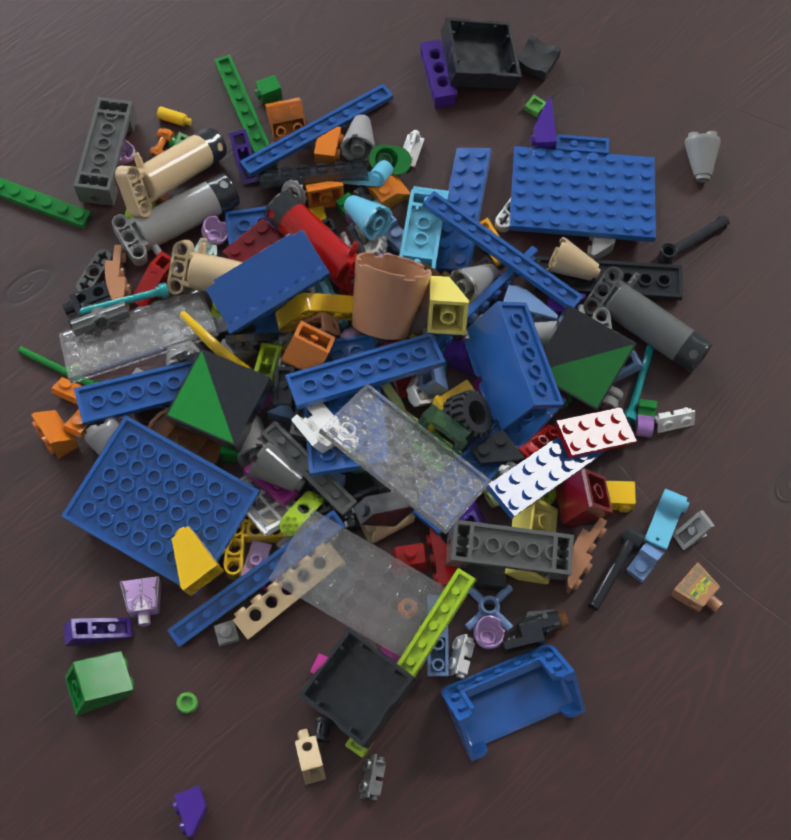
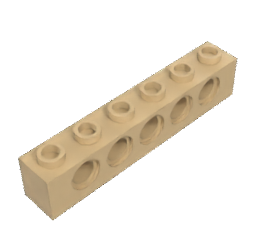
[233,542,345,639]

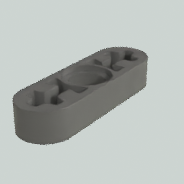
[76,249,113,292]

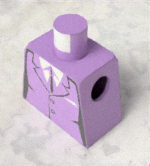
[120,576,162,627]

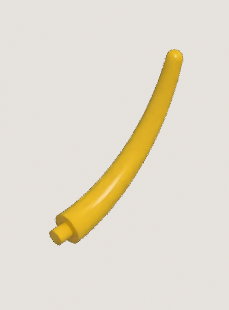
[180,311,253,370]

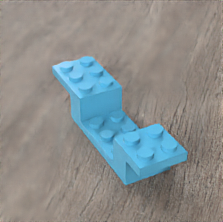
[399,186,449,270]

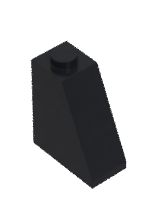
[354,488,420,527]

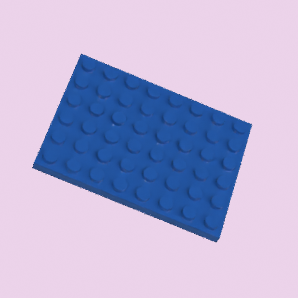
[509,146,656,242]
[61,415,260,596]

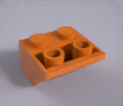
[265,97,306,142]
[281,321,336,370]
[31,410,79,459]

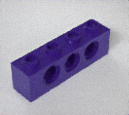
[420,39,458,108]

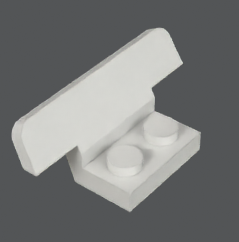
[291,403,357,456]

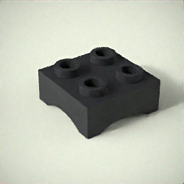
[517,35,561,81]
[464,564,507,591]

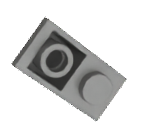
[587,237,616,260]

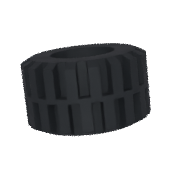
[442,390,493,443]

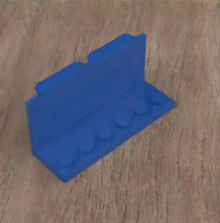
[206,229,331,335]
[464,301,564,430]

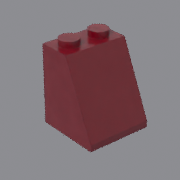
[555,468,613,528]

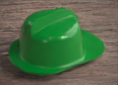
[369,145,412,175]

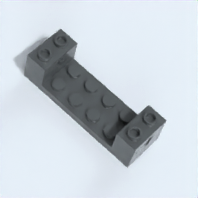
[74,97,137,206]
[445,520,574,581]

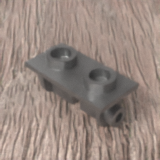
[359,754,386,801]

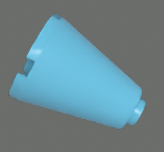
[344,195,393,240]

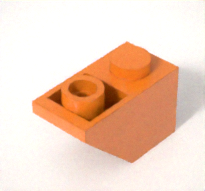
[314,127,344,164]

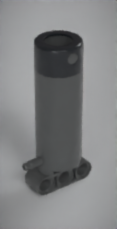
[583,267,713,373]

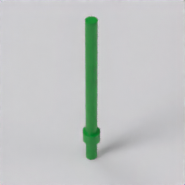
[18,346,98,386]

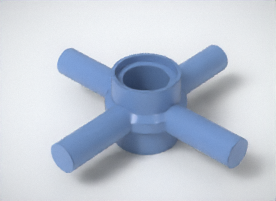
[465,584,513,632]

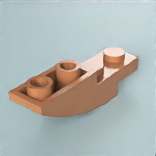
[105,245,131,311]
[565,518,607,594]

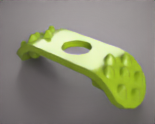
[279,491,325,536]

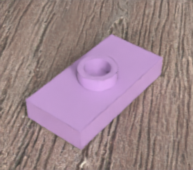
[241,540,272,576]

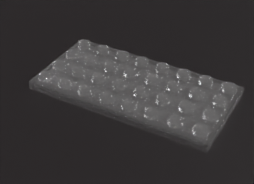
[59,289,218,384]
[319,383,492,534]
[269,508,446,657]

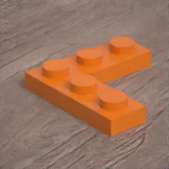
[52,377,94,438]

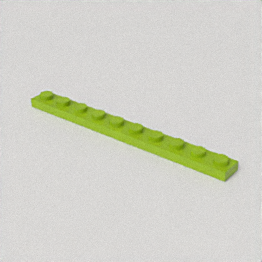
[345,568,476,758]

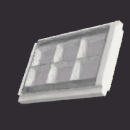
[240,476,304,536]

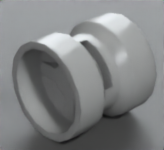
[600,386,624,411]

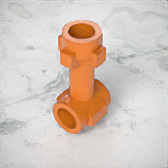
[150,128,174,158]

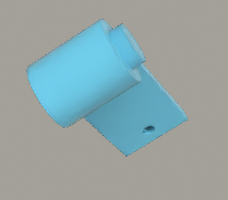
[337,160,393,187]
[644,489,689,550]

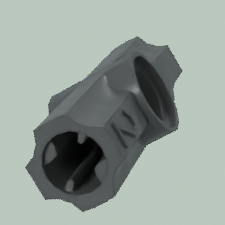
[70,302,130,336]

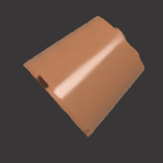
[352,252,432,340]

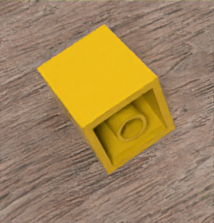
[171,526,224,596]

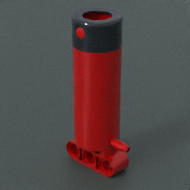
[264,191,359,296]

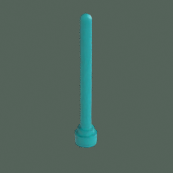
[79,283,169,315]
[623,345,654,425]

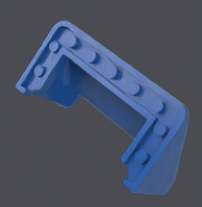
[441,644,586,762]

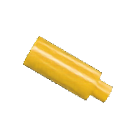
[157,106,192,127]

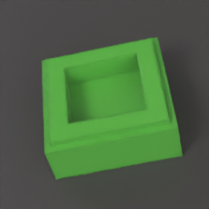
[523,95,546,118]

